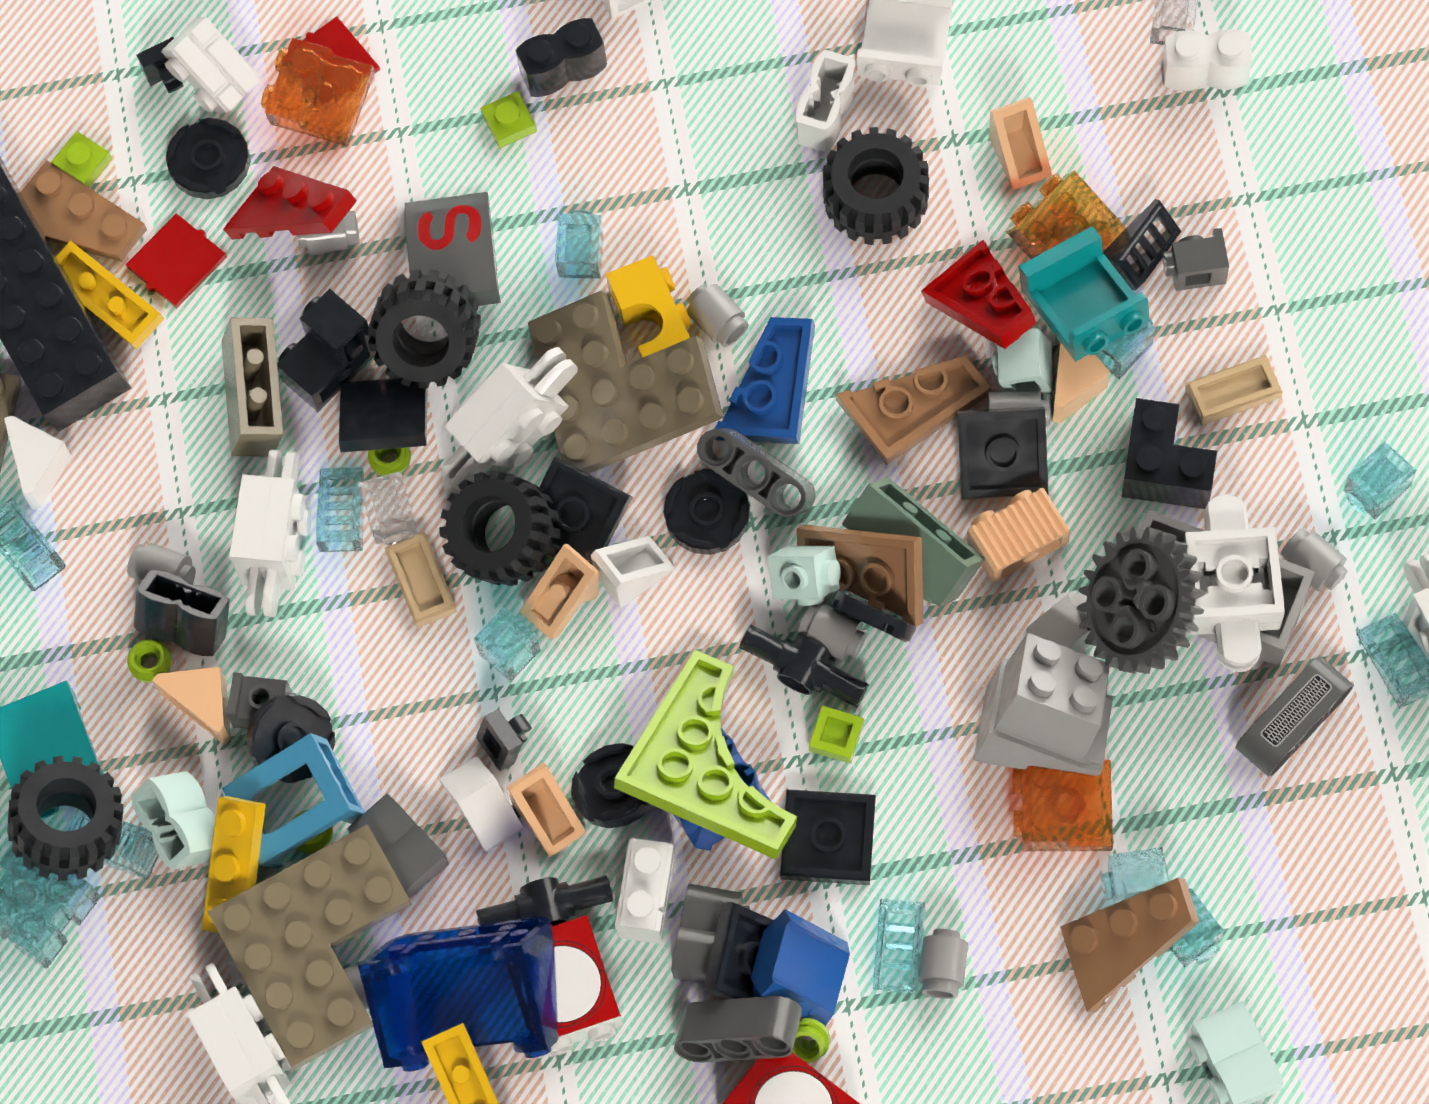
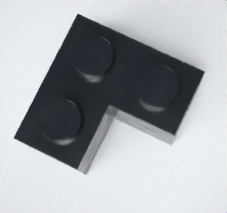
[277,288,376,412]
[1121,398,1217,509]

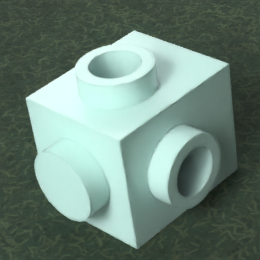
[992,327,1053,394]
[767,546,841,606]

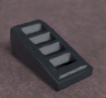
[1103,199,1182,291]

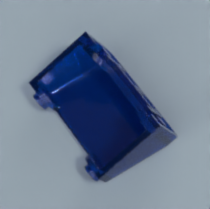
[358,917,559,1072]

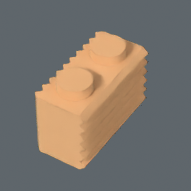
[967,488,1070,584]

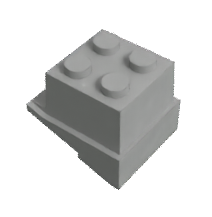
[973,632,1113,776]

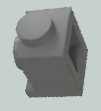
[1162,228,1230,291]
[226,672,296,729]

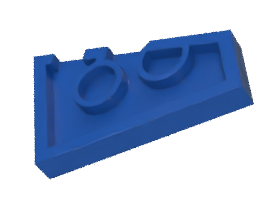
[715,317,815,444]

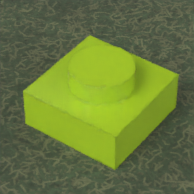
[480,91,537,149]
[51,131,112,187]
[808,706,864,764]

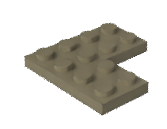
[528,290,724,474]
[207,824,412,1071]

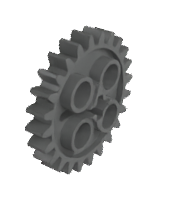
[1077,527,1206,674]

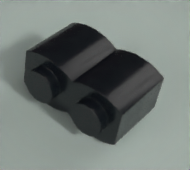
[515,18,607,97]
[133,570,230,656]

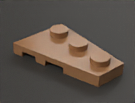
[20,160,147,262]
[836,355,991,465]
[797,525,924,627]
[1060,878,1199,1013]

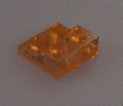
[261,38,375,146]
[1006,170,1126,259]
[1012,760,1113,852]

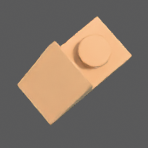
[519,544,599,639]

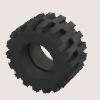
[823,127,929,245]
[367,269,481,388]
[439,471,560,586]
[7,756,124,881]

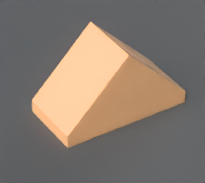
[989,97,1053,190]
[1053,342,1110,423]
[152,667,231,745]
[506,762,587,857]

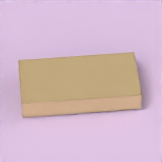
[1185,355,1283,426]
[385,532,457,628]

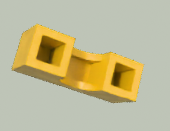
[606,255,691,359]

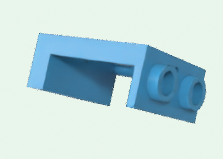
[222,733,365,869]

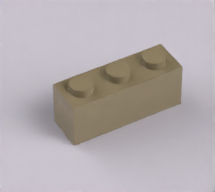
[221,317,283,457]

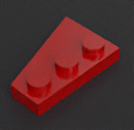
[223,166,357,240]
[921,240,1037,349]

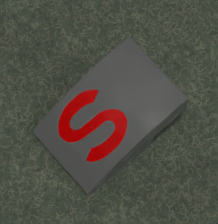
[404,192,501,306]

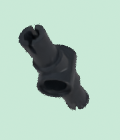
[739,624,869,708]
[476,875,613,937]

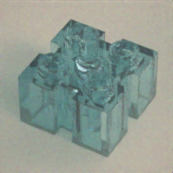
[0,847,101,970]

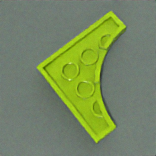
[614,650,797,860]

